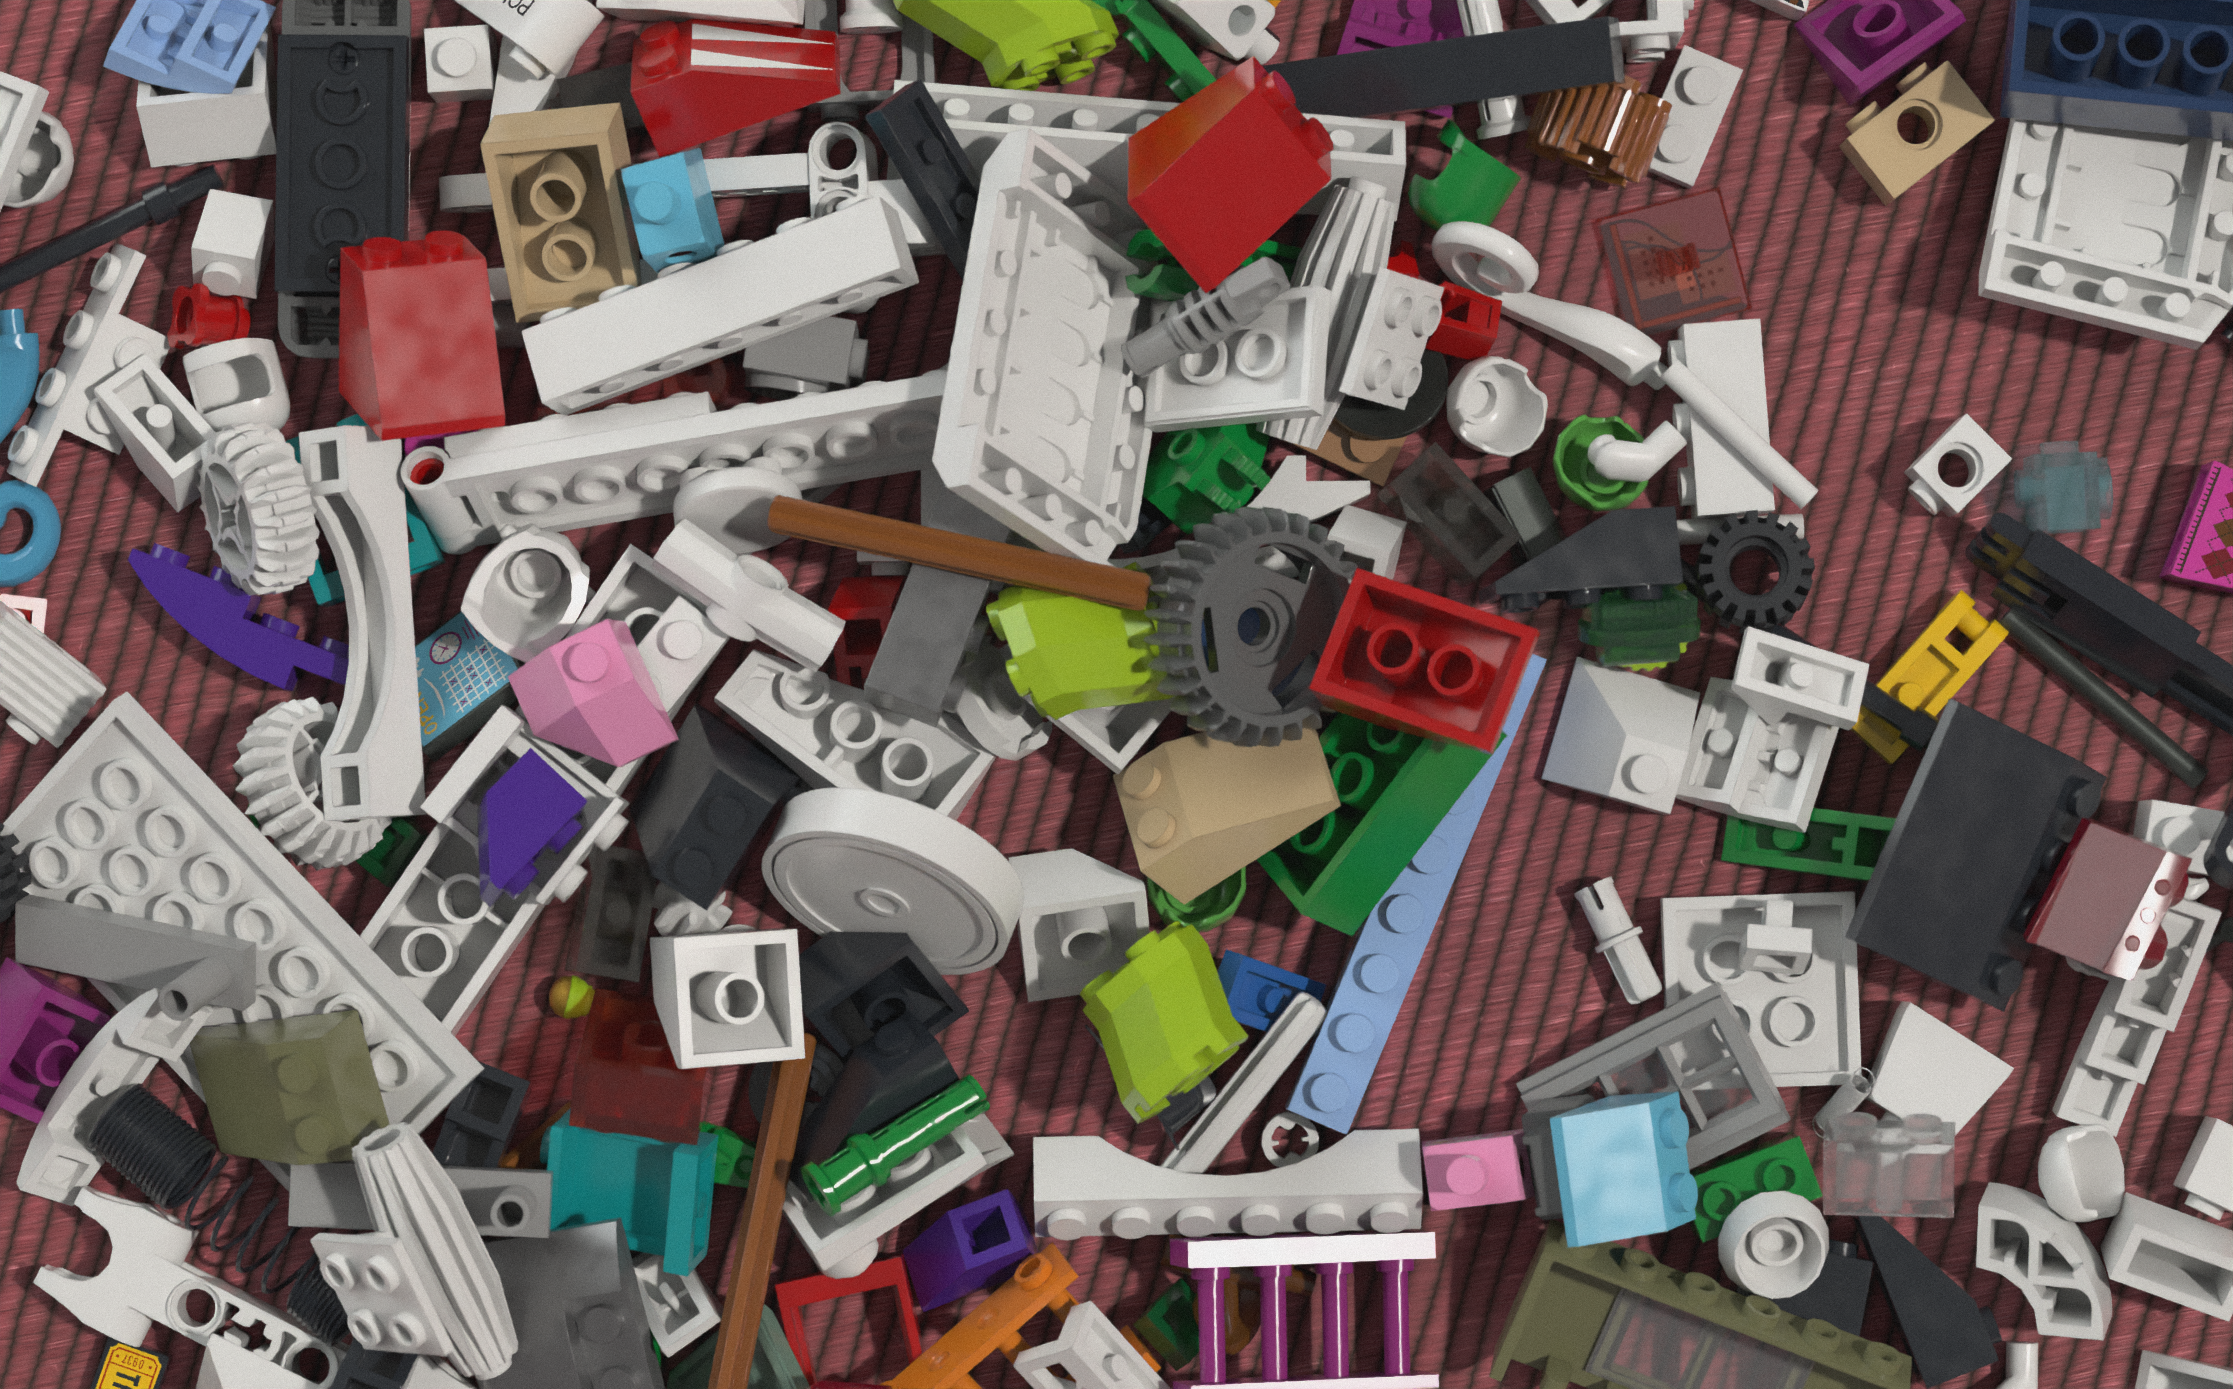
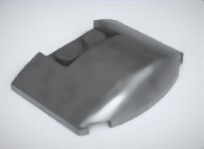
[475,1217,665,1389]

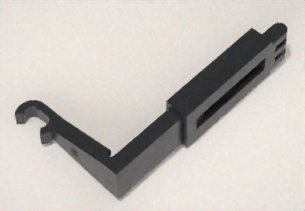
[1965,513,2233,889]

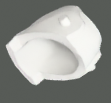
[461,523,596,663]

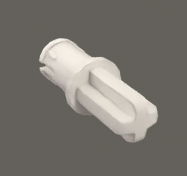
[1574,876,1662,1005]

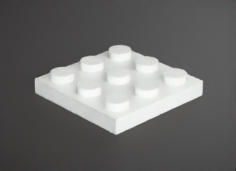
[1660,892,1862,1090]

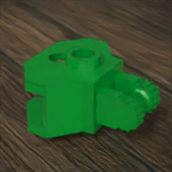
[1142,423,1271,535]

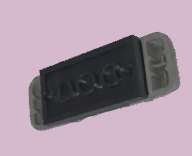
[275,0,412,359]

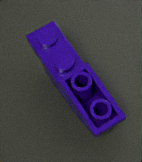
[128,543,349,691]

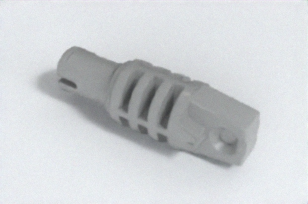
[1121,257,1291,378]

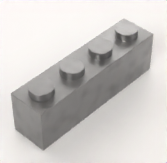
[864,485,1024,727]

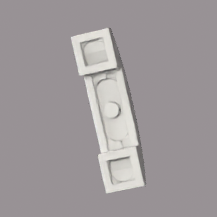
[16,988,211,1206]

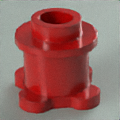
[167,283,250,349]

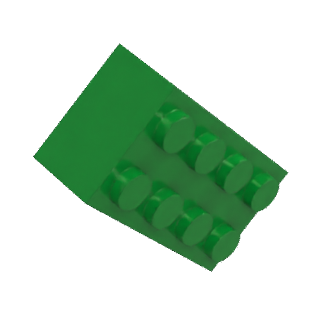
[1256,712,1507,936]

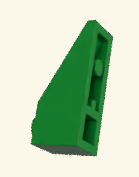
[1721,808,1896,883]

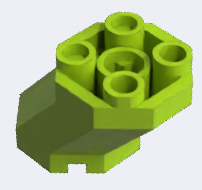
[893,0,1119,91]
[986,561,1176,720]
[1079,920,1249,1124]

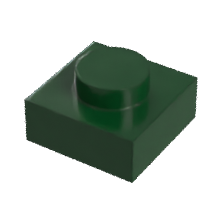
[355,816,430,888]
[1133,1277,1199,1371]

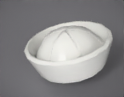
[1718,1191,1829,1299]

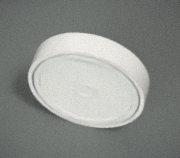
[762,788,1024,975]

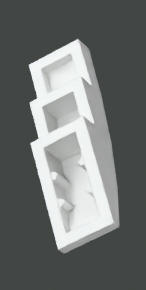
[2052,898,2221,1137]

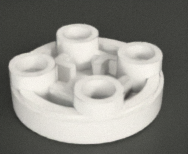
[673,457,802,554]

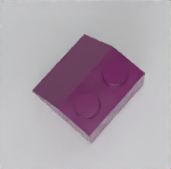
[0,957,115,1124]

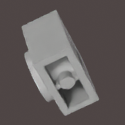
[743,316,870,400]

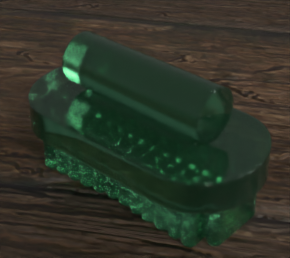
[1577,588,1701,667]

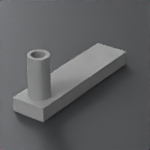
[15,894,256,1021]
[288,1161,553,1238]

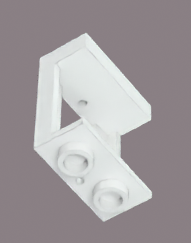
[420,705,629,905]

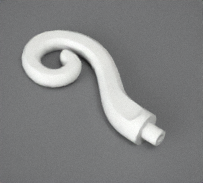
[1432,221,1668,390]

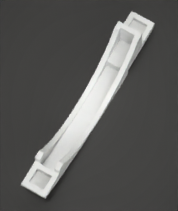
[857,455,1370,588]

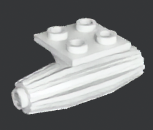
[1256,176,1444,450]
[310,1122,518,1380]

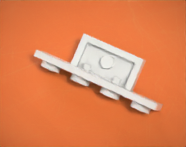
[7,243,170,487]

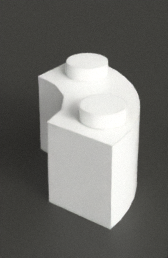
[1976,1182,2112,1340]

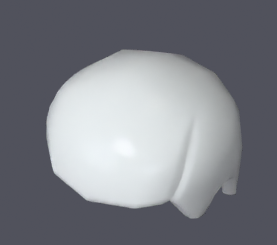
[3,111,74,208]
[1446,356,1548,458]
[2038,1124,2125,1222]

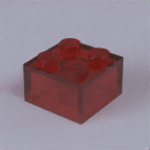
[569,988,716,1145]

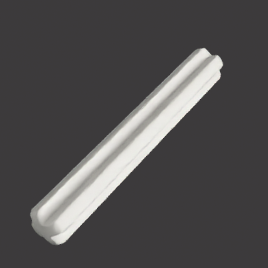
[1160,992,1328,1174]

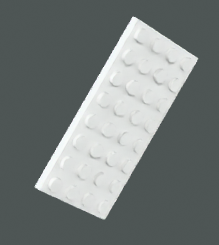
[0,692,485,1192]

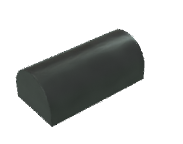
[1481,467,1567,606]

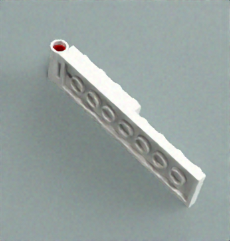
[400,370,948,554]

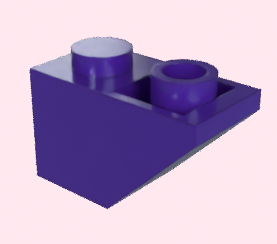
[477,748,588,907]
[902,1189,1039,1312]

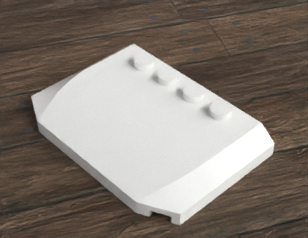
[1979,118,2233,350]
[932,128,1169,566]

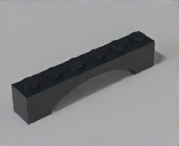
[330,1061,532,1389]

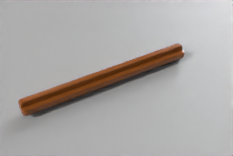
[767,495,1151,611]
[708,1033,816,1389]

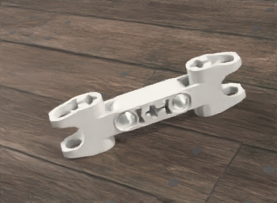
[33,1186,479,1389]

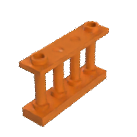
[880,1242,1161,1389]

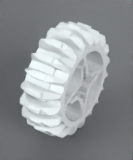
[196,422,320,596]
[233,696,392,871]

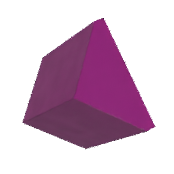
[1794,0,1966,106]

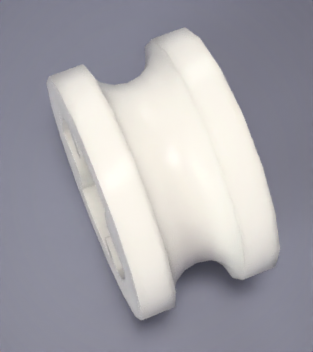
[1261,1111,1319,1168]

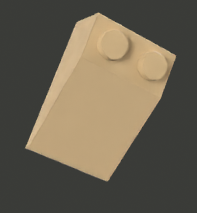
[480,103,642,323]
[1113,728,1341,905]

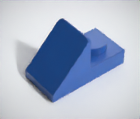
[1218,949,1326,1032]

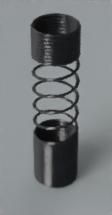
[87,1083,350,1347]

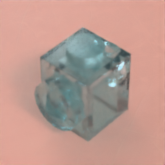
[2014,441,2113,534]

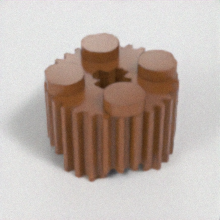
[1525,75,1673,189]

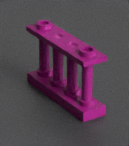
[1170,1229,1439,1389]

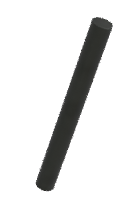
[1999,609,2209,789]

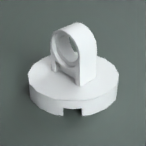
[943,635,1052,761]

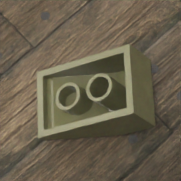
[189,1010,390,1166]

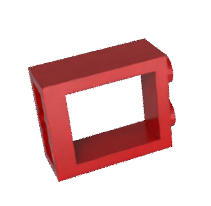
[775,1253,925,1386]

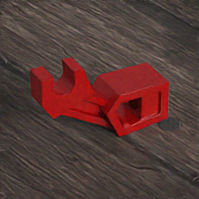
[1387,240,1502,361]

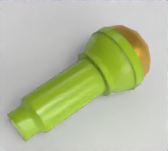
[549,975,647,1023]

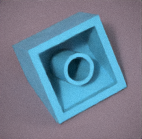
[1550,1091,1698,1247]

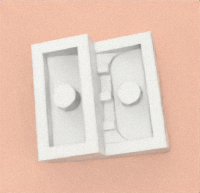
[1675,677,1839,833]

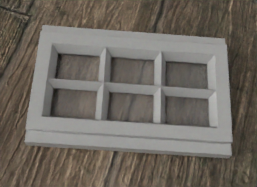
[1516,981,1791,1170]

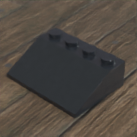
[1845,699,2107,1012]

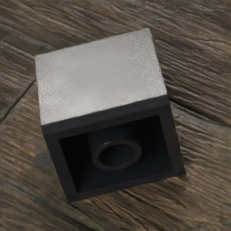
[630,703,801,911]

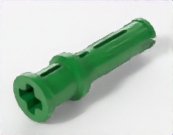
[801,1074,990,1217]

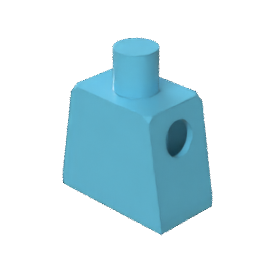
[622,148,725,273]

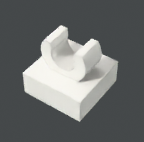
[1739,899,1812,975]

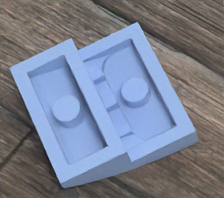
[103,0,276,94]

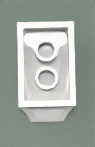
[782,1113,1014,1279]

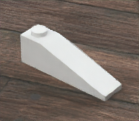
[714,649,996,821]

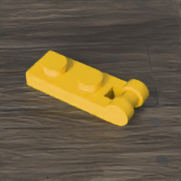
[1850,589,2009,764]

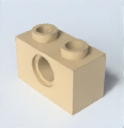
[1839,60,1995,206]

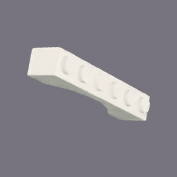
[299,426,426,821]
[1033,1129,1423,1240]

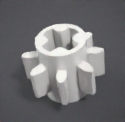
[647,881,732,937]

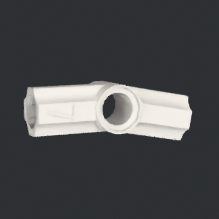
[651,518,846,673]

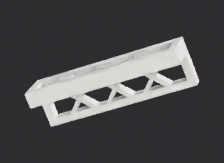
[1014,1301,1171,1389]

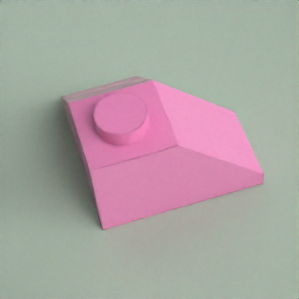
[508,619,679,767]

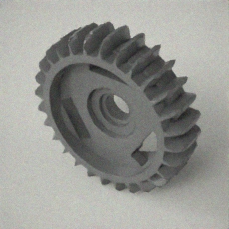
[1143,507,1357,747]

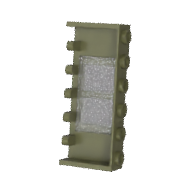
[1489,1219,1912,1389]

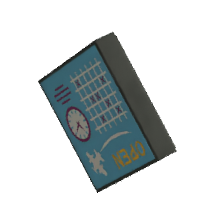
[415,611,525,762]

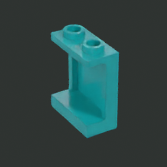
[540,1107,718,1276]

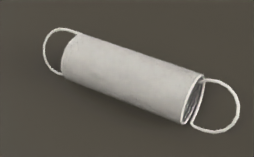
[1812,1067,1875,1138]

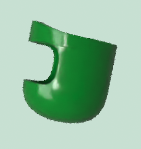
[1408,119,1521,232]

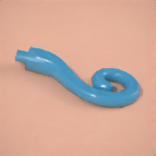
[0,309,61,588]

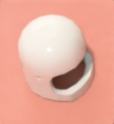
[183,338,290,432]

